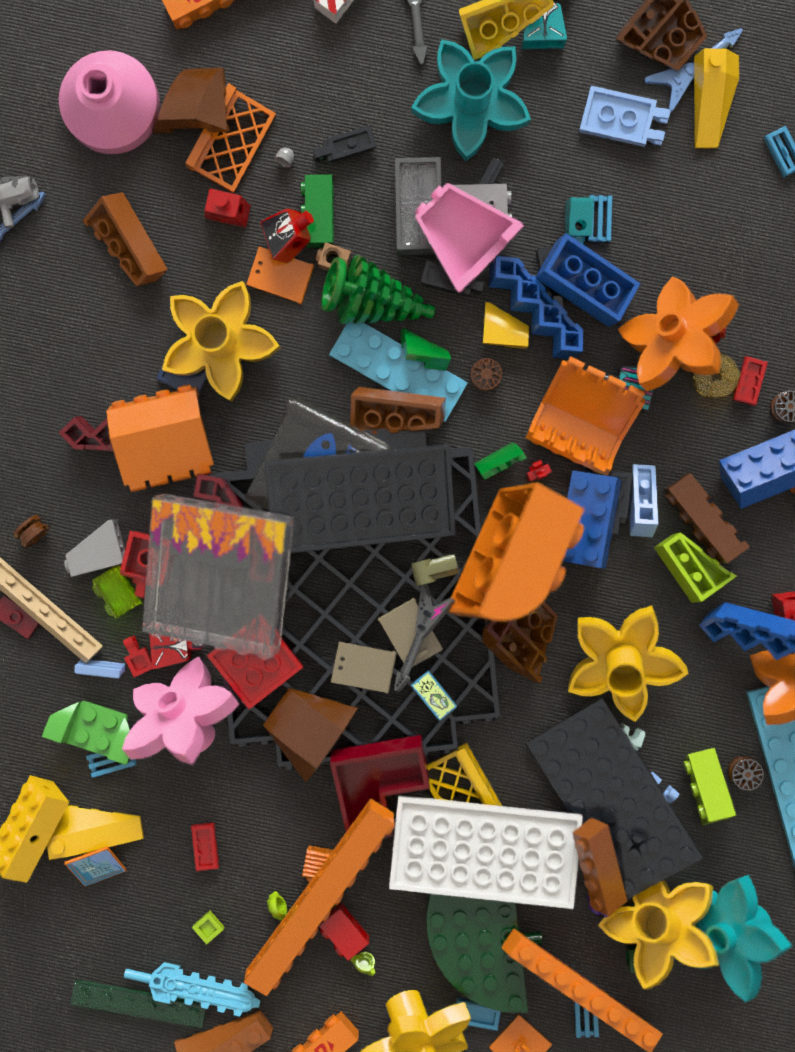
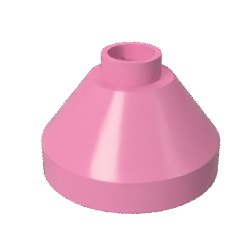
[59,51,160,154]

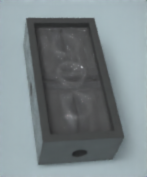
[395,157,441,255]

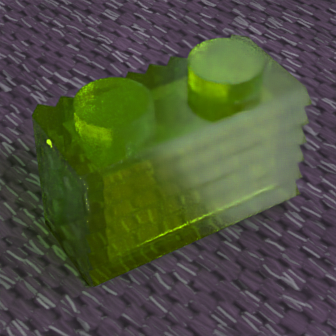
[92,566,142,619]

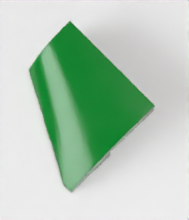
[400,328,451,371]
[474,442,526,480]

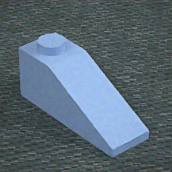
[629,464,658,537]

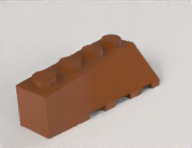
[82,192,168,287]
[350,387,446,435]
[572,818,627,917]
[174,1010,273,1052]

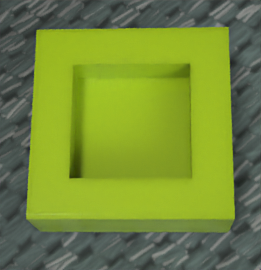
[192,910,225,945]

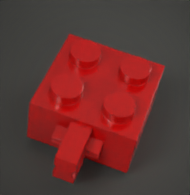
[120,531,176,598]

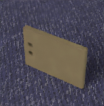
[378,598,443,667]
[331,642,397,694]

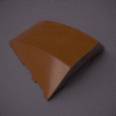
[615,0,707,71]
[152,67,229,134]
[482,600,558,684]
[263,687,358,782]

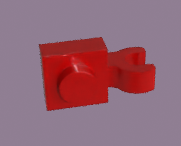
[525,460,551,482]
[123,635,152,677]

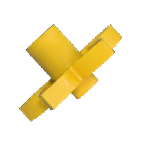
[162,281,281,402]
[568,606,688,722]
[598,880,719,990]
[361,990,471,1052]

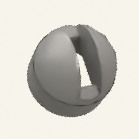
[275,147,294,168]

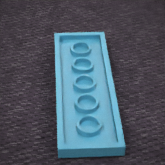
[329,318,468,422]

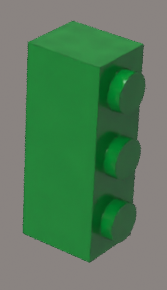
[301,175,334,248]

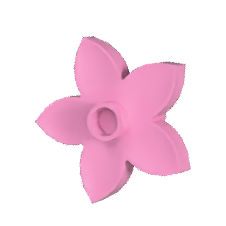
[122,656,239,764]

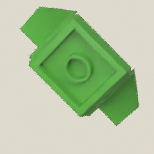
[42,701,130,765]

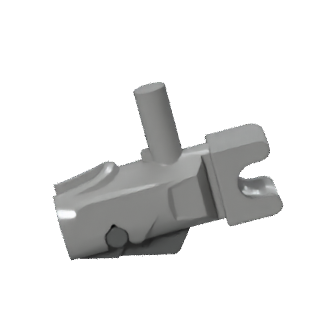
[0,176,39,228]

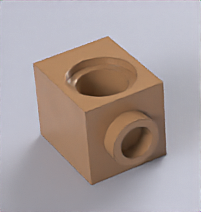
[316,243,352,271]

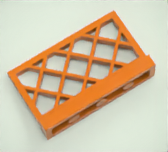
[186,83,276,193]

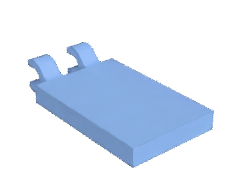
[579,86,671,147]

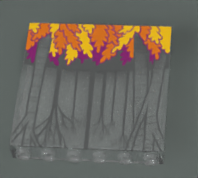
[142,494,294,659]

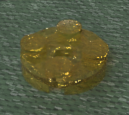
[693,353,740,398]

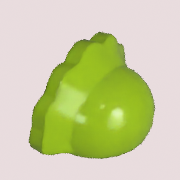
[267,891,287,920]
[351,952,375,976]

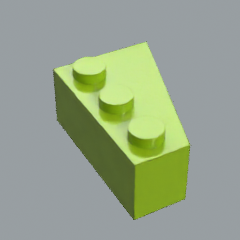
[654,533,737,603]
[683,748,736,826]

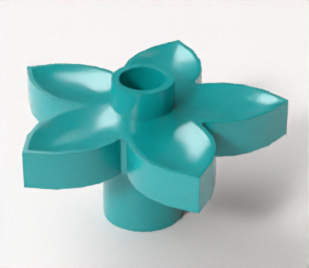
[411,39,531,161]
[695,875,792,1002]

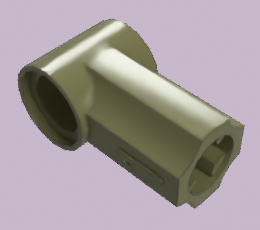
[411,554,459,586]

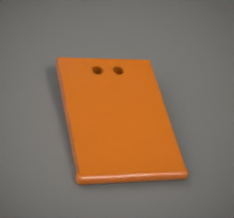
[246,246,314,304]

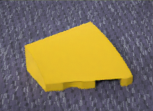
[482,302,529,349]

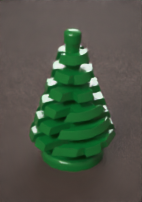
[321,255,436,324]

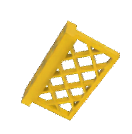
[427,742,502,806]

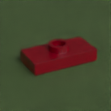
[0,595,39,639]

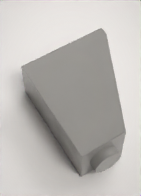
[64,519,125,577]

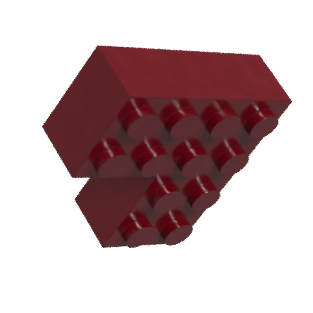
[330,735,430,838]

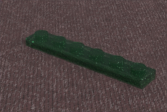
[70,979,206,1028]

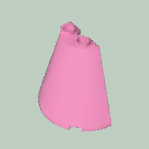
[414,183,524,293]

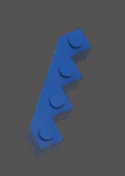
[489,256,583,359]
[699,602,795,660]

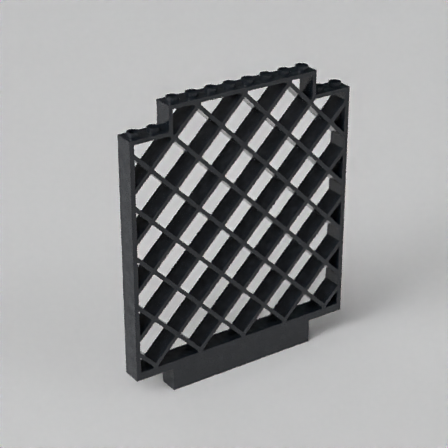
[205,428,500,770]

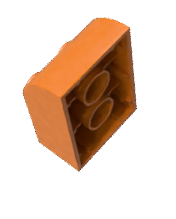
[447,483,584,620]

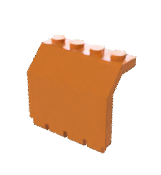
[525,356,646,476]
[106,384,214,492]

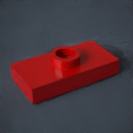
[732,356,768,406]
[191,822,219,871]

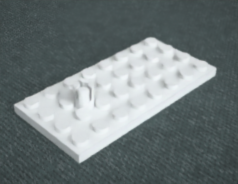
[389,795,583,909]

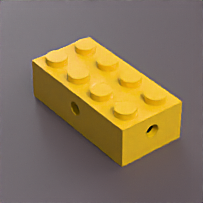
[0,775,69,883]

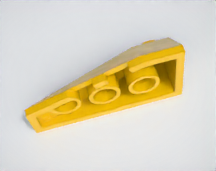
[459,0,554,60]
[694,49,739,149]
[47,805,144,860]

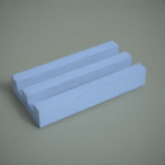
[75,659,125,678]

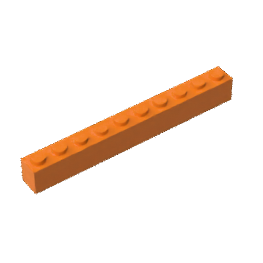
[244,799,395,996]

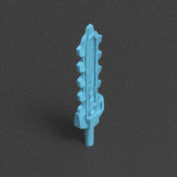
[124,962,261,1016]

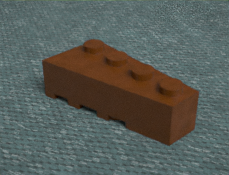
[664,473,750,563]

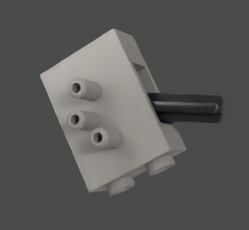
[443,158,512,217]

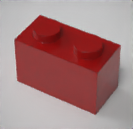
[319,902,370,961]

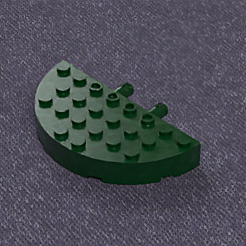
[426,893,543,1013]

